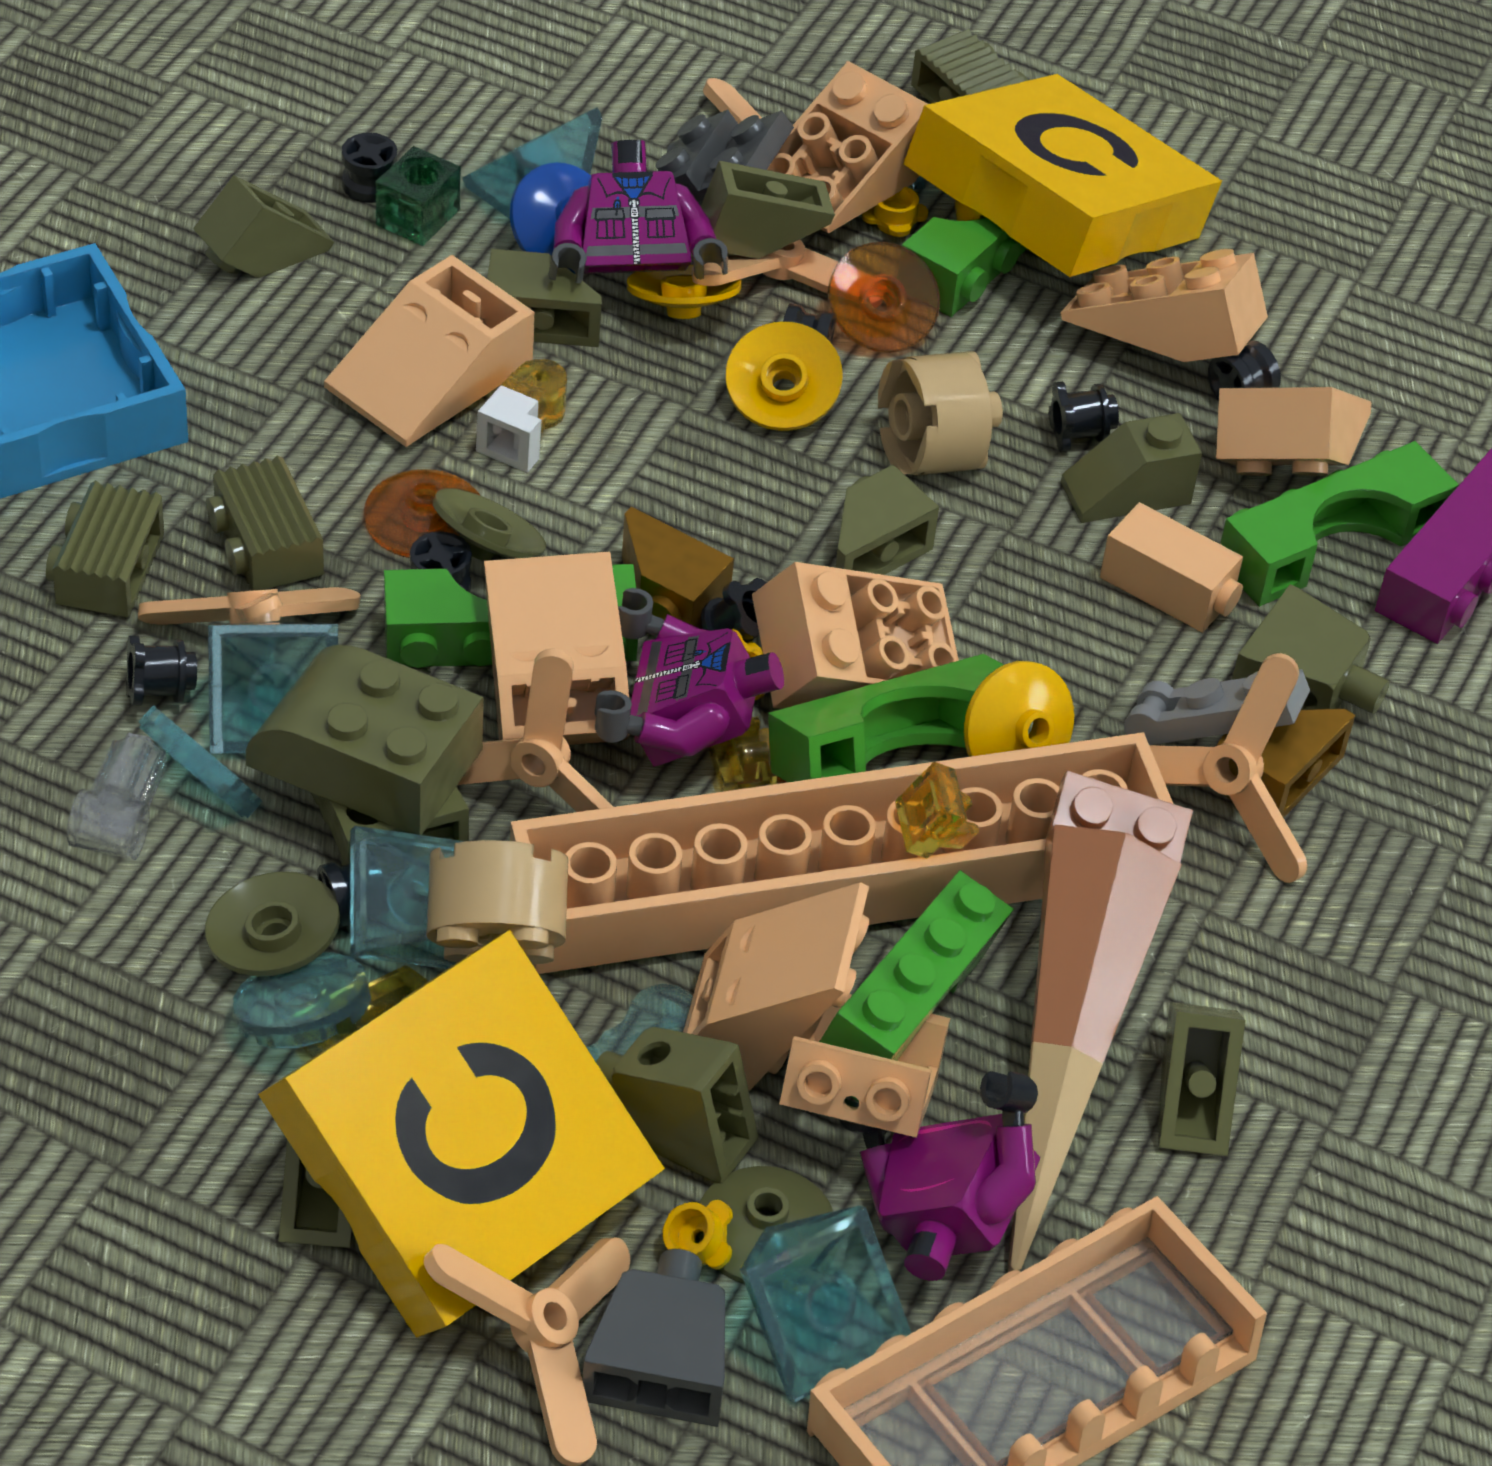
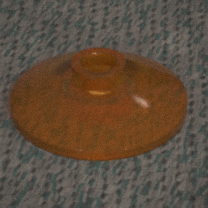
[828,242,940,353]
[364,469,480,558]

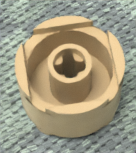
[878,351,1003,476]
[426,840,568,964]

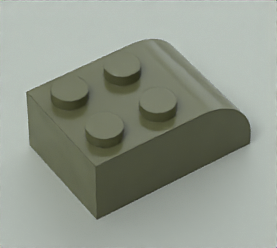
[245,645,484,837]

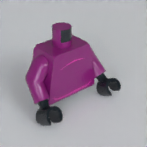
[839,1071,1040,1281]

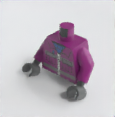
[548,140,728,284]
[595,588,784,767]

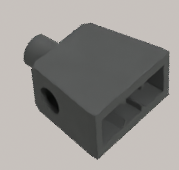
[583,1249,725,1427]

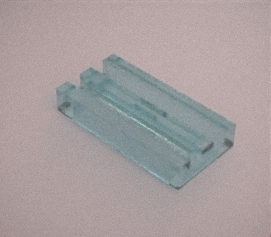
[138,705,263,818]

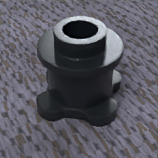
[1048,381,1119,452]
[701,578,766,642]
[126,636,197,706]

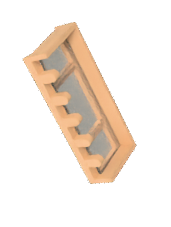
[807,1196,1267,1466]

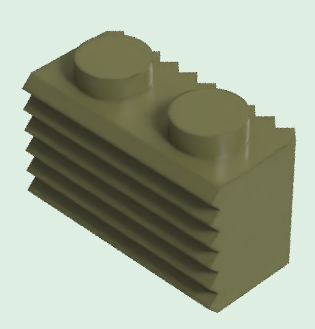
[911,29,1028,103]
[206,455,324,591]
[46,480,164,617]

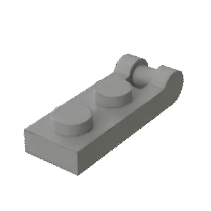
[1124,669,1310,745]

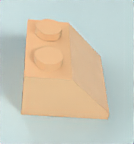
[1216,387,1371,476]

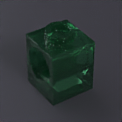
[376,146,461,246]

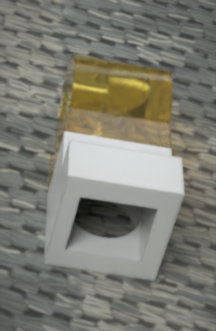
[476,359,567,473]

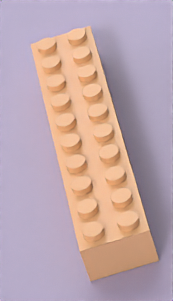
[510,732,1173,974]

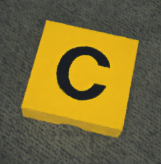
[903,74,1222,277]
[258,930,665,1338]

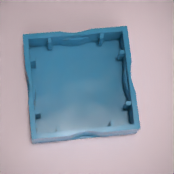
[0,243,188,499]

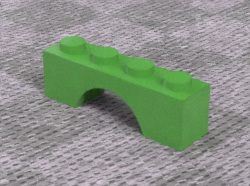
[896,217,1027,317]
[1220,441,1459,607]
[384,564,638,668]
[768,654,1004,782]
[819,870,1014,1102]

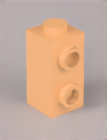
[1100,502,1243,633]

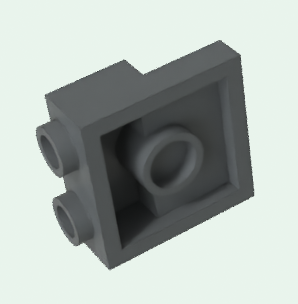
[656,110,794,206]

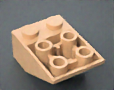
[767,61,928,234]
[1060,249,1268,362]
[324,255,535,447]
[484,552,630,745]
[752,562,959,709]
[683,882,869,1091]

